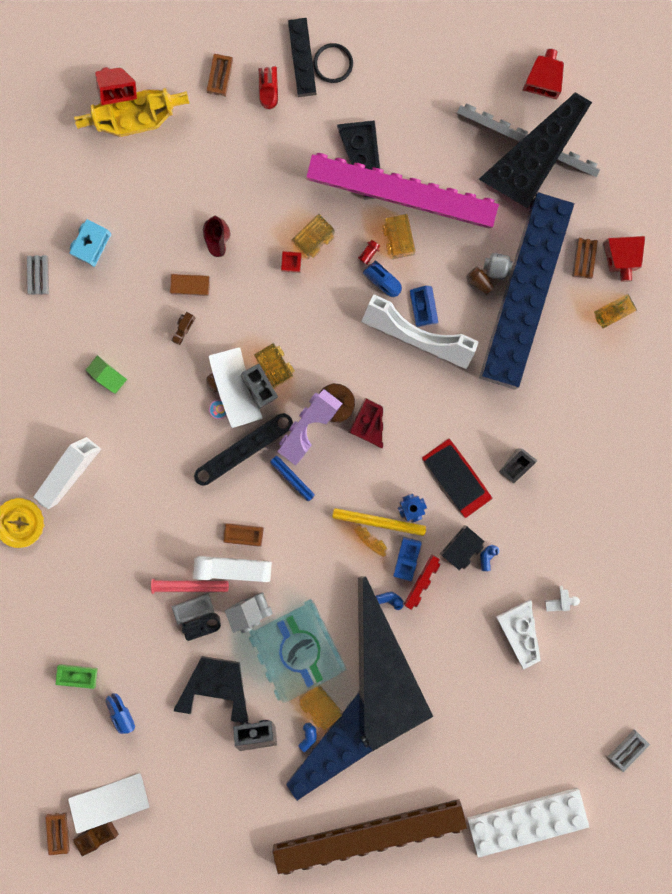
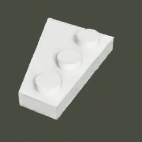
[496,599,541,669]

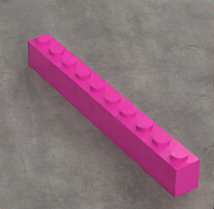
[306,152,499,229]

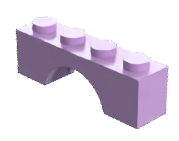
[277,389,343,466]

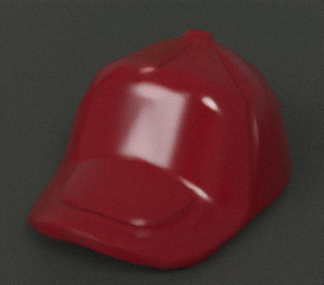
[203,215,231,257]

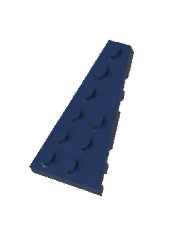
[286,691,372,801]

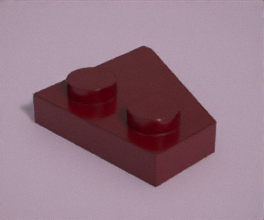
[348,398,383,448]

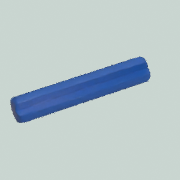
[270,456,315,501]

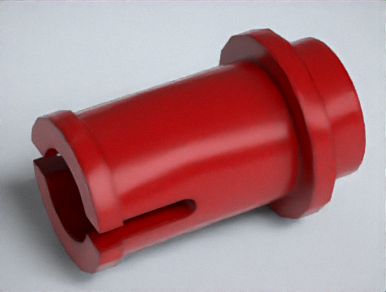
[358,240,381,265]

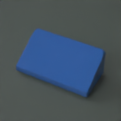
[410,285,439,327]

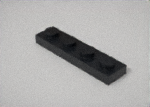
[288,18,317,97]

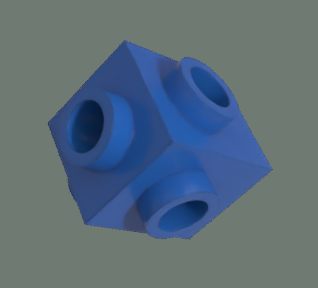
[398,493,427,523]

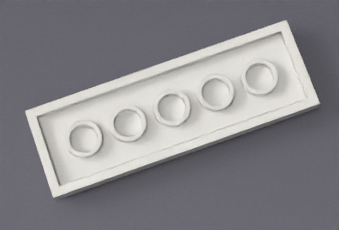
[467,787,589,858]

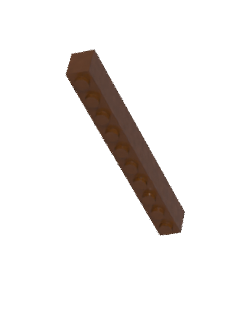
[272,799,467,875]

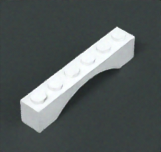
[361,294,479,369]

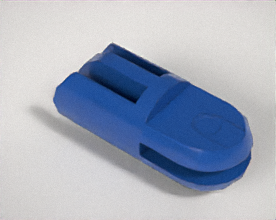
[363,260,402,298]
[105,693,135,734]

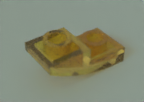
[354,525,387,557]

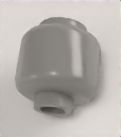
[483,253,513,280]

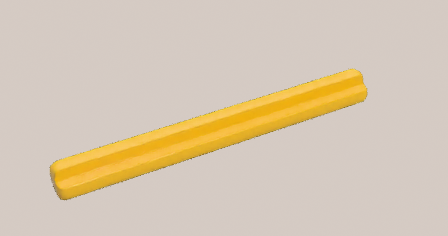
[332,508,426,536]

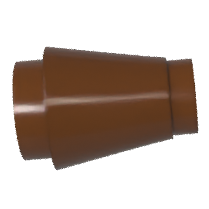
[466,266,494,295]

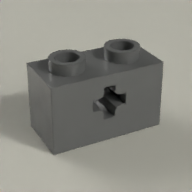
[240,364,278,409]

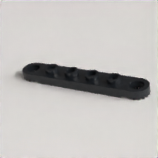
[194,413,293,486]

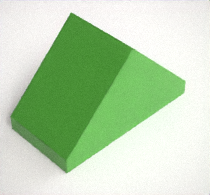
[86,355,128,394]

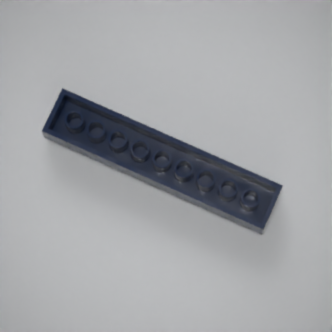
[479,192,575,389]

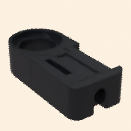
[182,613,221,641]

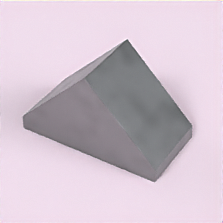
[499,448,537,483]

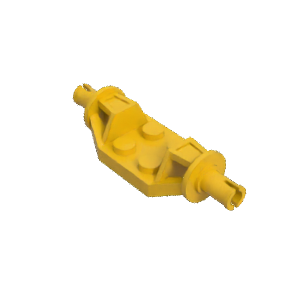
[74,88,190,137]

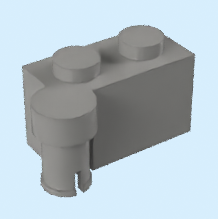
[225,593,273,633]

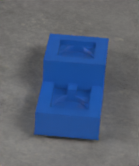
[393,537,422,581]

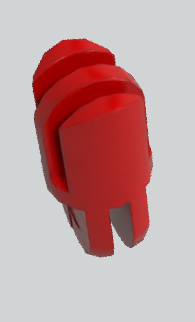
[258,66,278,110]

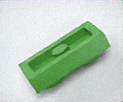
[55,664,98,689]

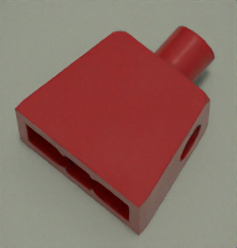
[522,49,564,100]
[95,67,137,105]
[603,236,645,282]

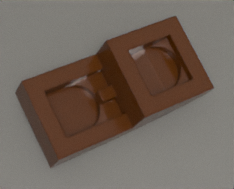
[73,821,119,856]

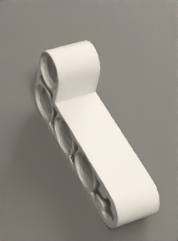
[193,556,272,582]

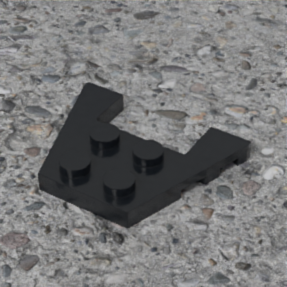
[174,656,249,723]

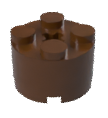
[319,383,355,423]

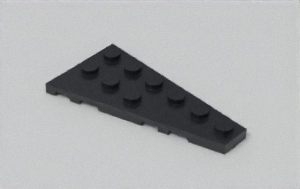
[479,92,592,208]

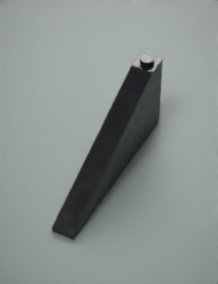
[358,576,434,751]

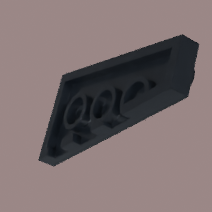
[337,120,380,200]

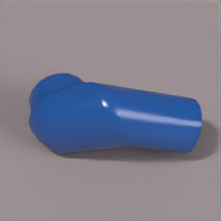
[480,545,500,571]
[376,592,404,610]
[298,722,317,752]

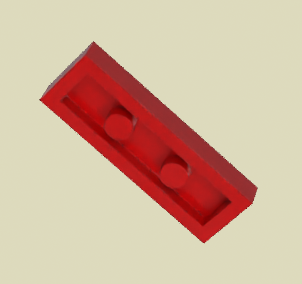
[404,554,441,610]

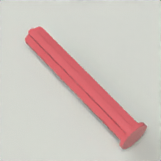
[151,579,229,594]

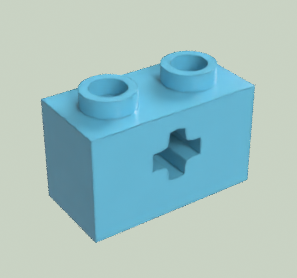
[70,219,111,267]

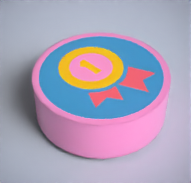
[209,400,227,419]

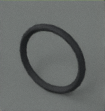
[313,43,353,83]

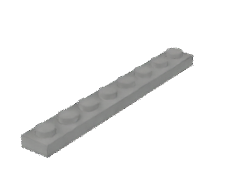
[457,103,600,177]

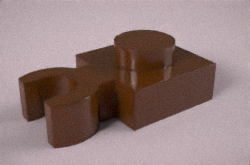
[171,311,196,345]

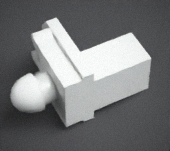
[545,586,580,612]

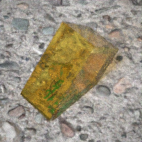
[594,294,637,329]

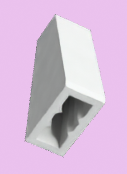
[34,437,101,509]

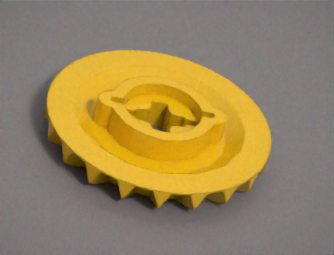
[0,498,45,548]

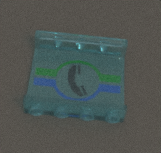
[249,599,347,703]

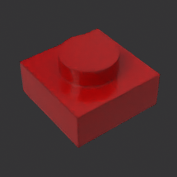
[281,251,302,273]

